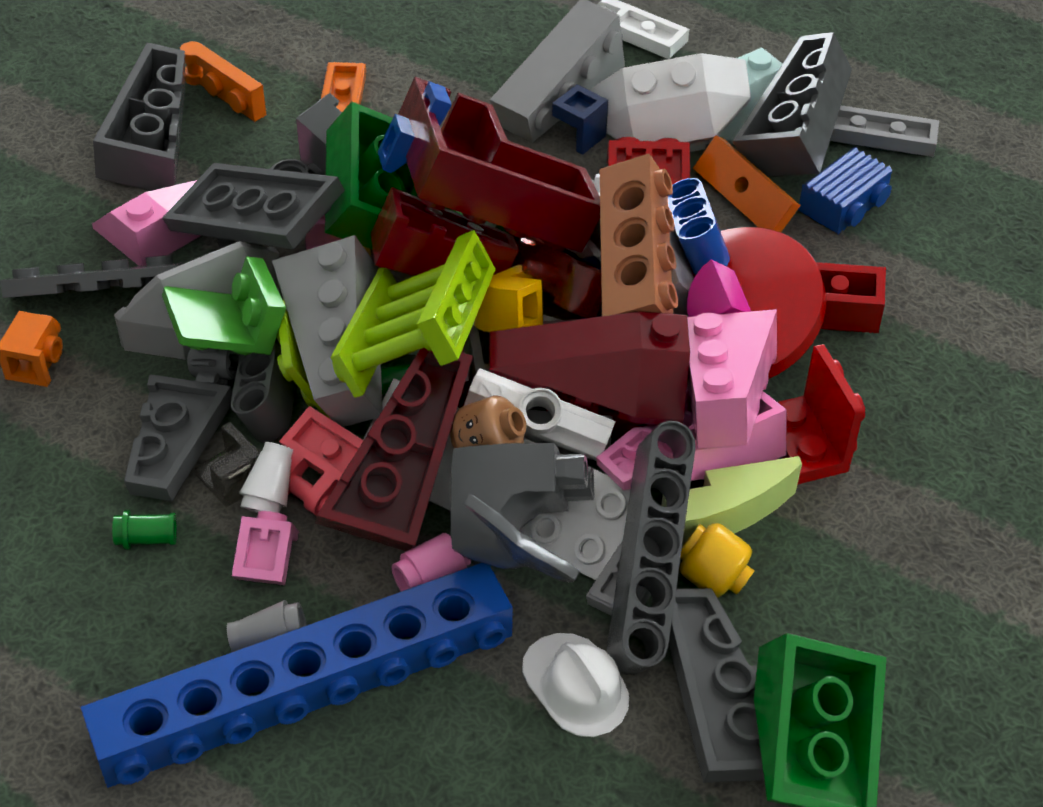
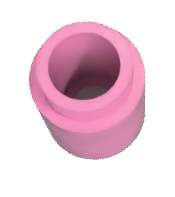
[392,533,471,592]

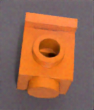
[0,311,63,387]

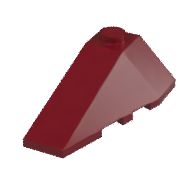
[489,311,690,425]

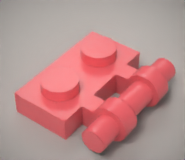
[279,406,364,516]

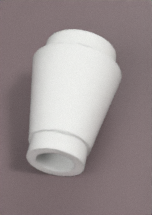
[239,442,293,513]

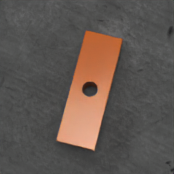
[693,135,801,233]

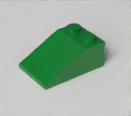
[754,633,886,807]

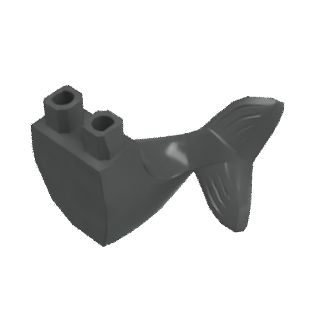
[451,443,594,582]

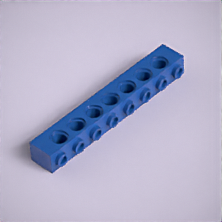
[81,563,513,788]

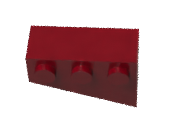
[371,187,519,276]

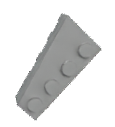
[272,235,382,427]

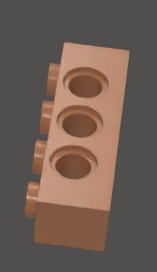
[599,154,678,316]

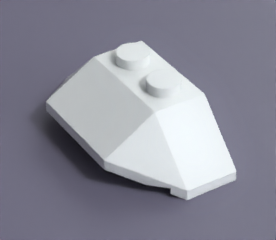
[591,53,751,144]

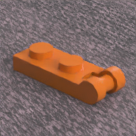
[180,41,267,122]

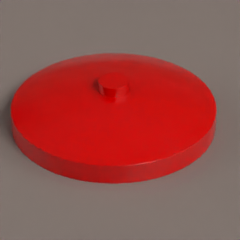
[688,227,826,379]

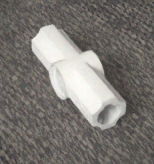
[464,368,616,461]

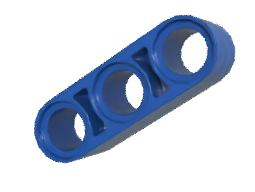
[668,178,730,275]

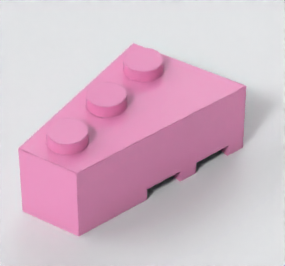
[687,309,777,449]

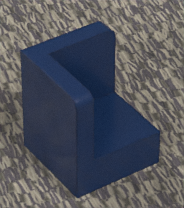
[552,84,608,155]

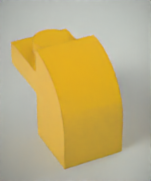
[474,265,543,332]

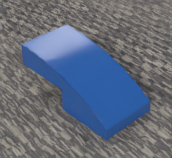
[378,81,452,173]

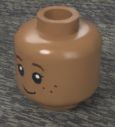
[450,395,527,448]

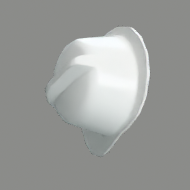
[522,633,629,737]

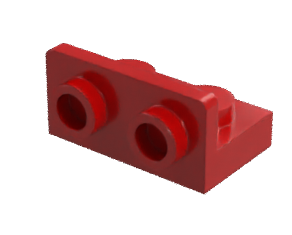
[607,137,690,185]

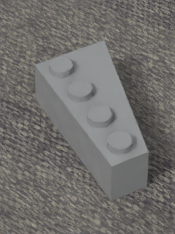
[490,0,625,143]

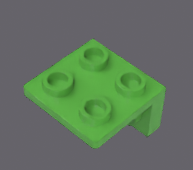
[162,256,286,355]

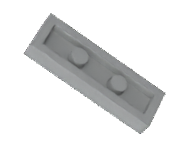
[830,105,939,157]

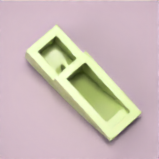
[661,456,802,546]

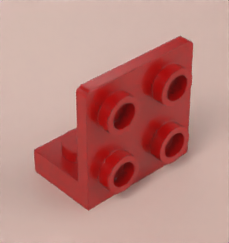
[778,344,865,485]

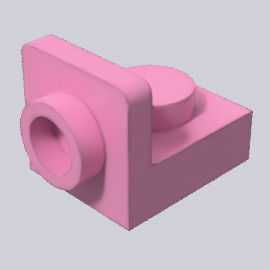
[232,511,299,585]

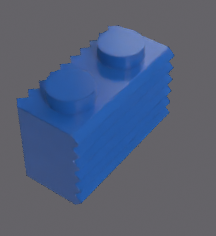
[798,147,892,234]

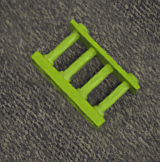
[330,230,496,398]

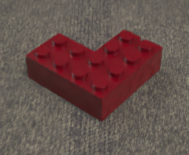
[398,77,600,253]

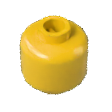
[679,523,754,598]

